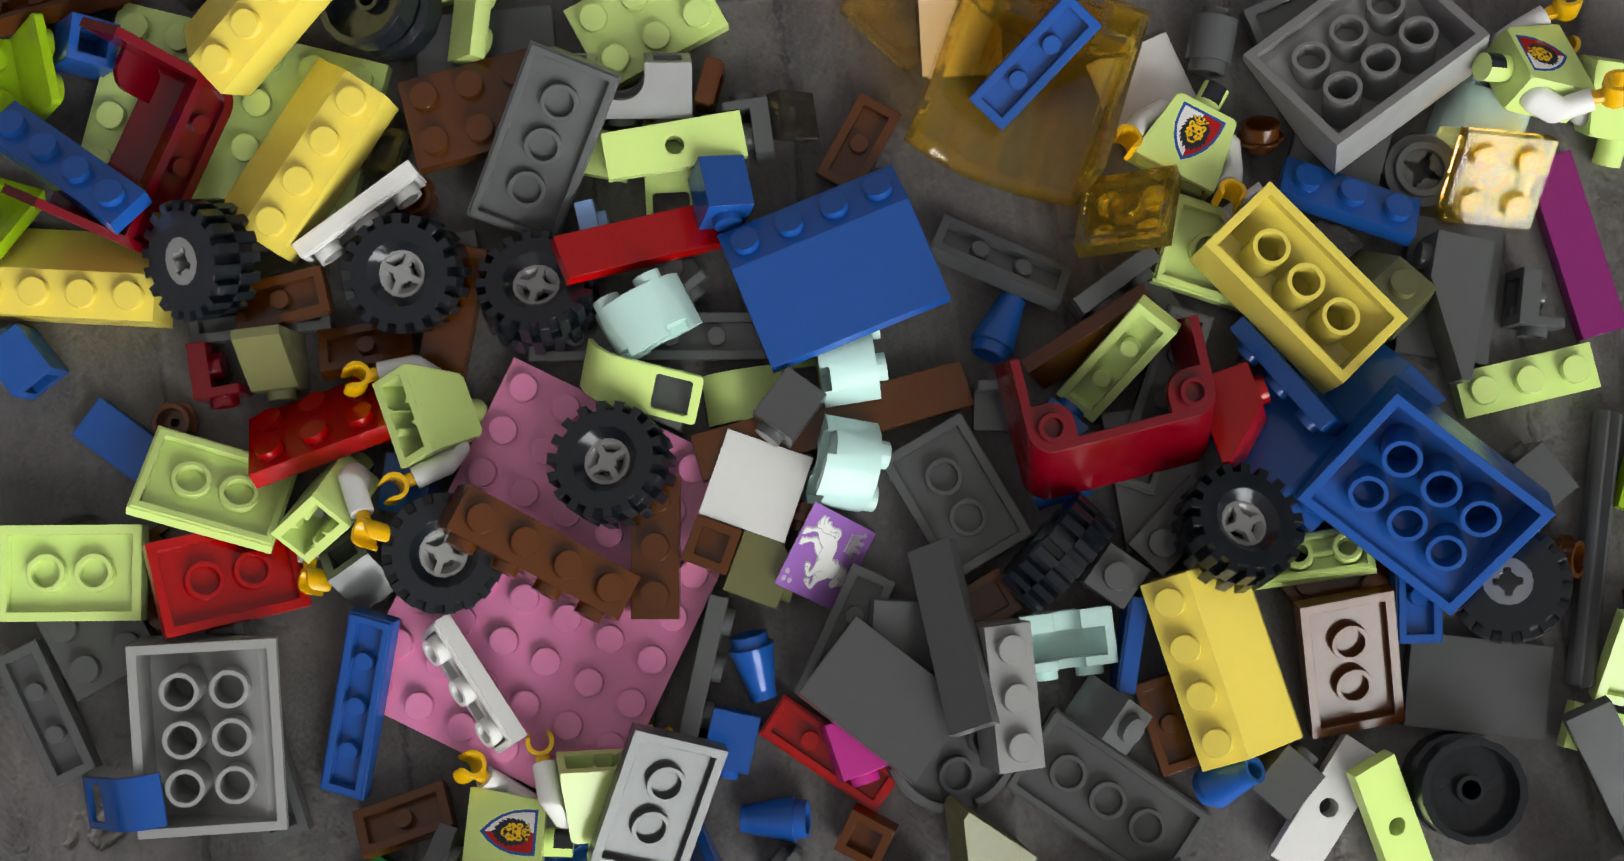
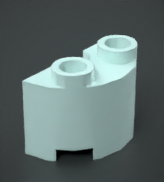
[1424,75,1530,170]
[593,268,703,360]
[817,330,889,408]
[800,414,892,512]
[1018,605,1119,682]

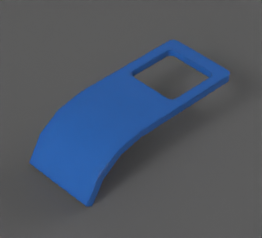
[82,772,168,832]

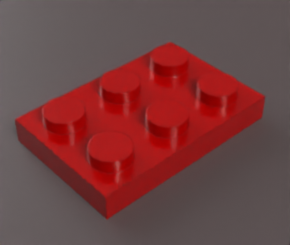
[248,377,391,489]
[142,515,312,641]

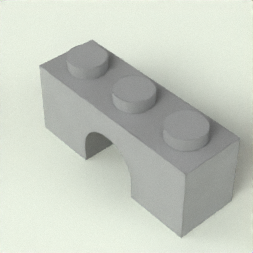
[573,53,692,126]
[976,617,1046,774]

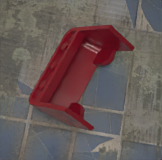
[1,17,233,254]
[993,314,1216,499]

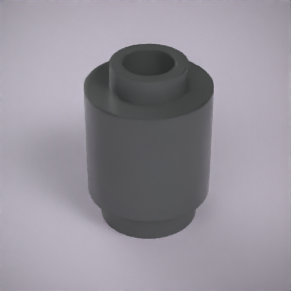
[1184,6,1239,78]

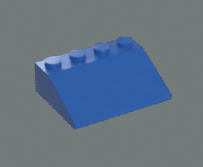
[717,164,951,373]
[1208,343,1446,533]
[1297,374,1556,616]

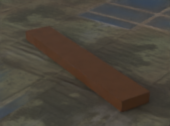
[690,360,974,483]

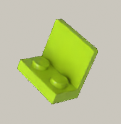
[0,13,65,121]

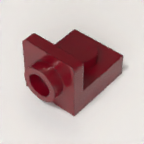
[185,341,253,410]

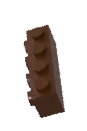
[435,484,641,624]

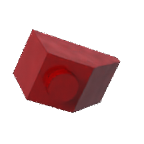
[1210,362,1271,469]

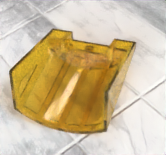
[904,0,1151,206]

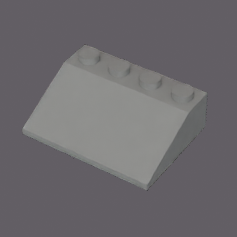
[1243,0,1490,175]
[125,634,289,840]

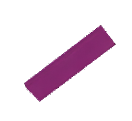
[1520,150,1624,341]

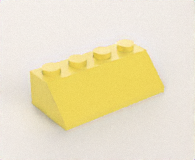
[183,0,332,96]
[224,57,399,265]
[1189,181,1408,395]
[0,228,173,328]
[1140,566,1303,772]

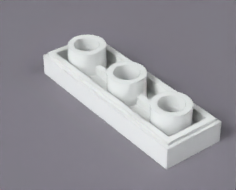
[291,160,427,266]
[421,614,528,754]
[1267,733,1376,861]

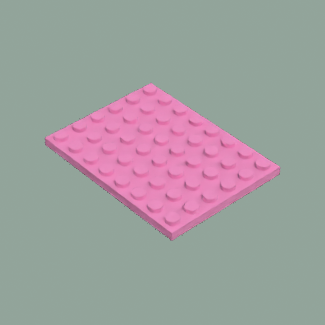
[384,357,743,789]

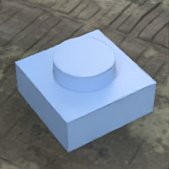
[574,199,610,230]

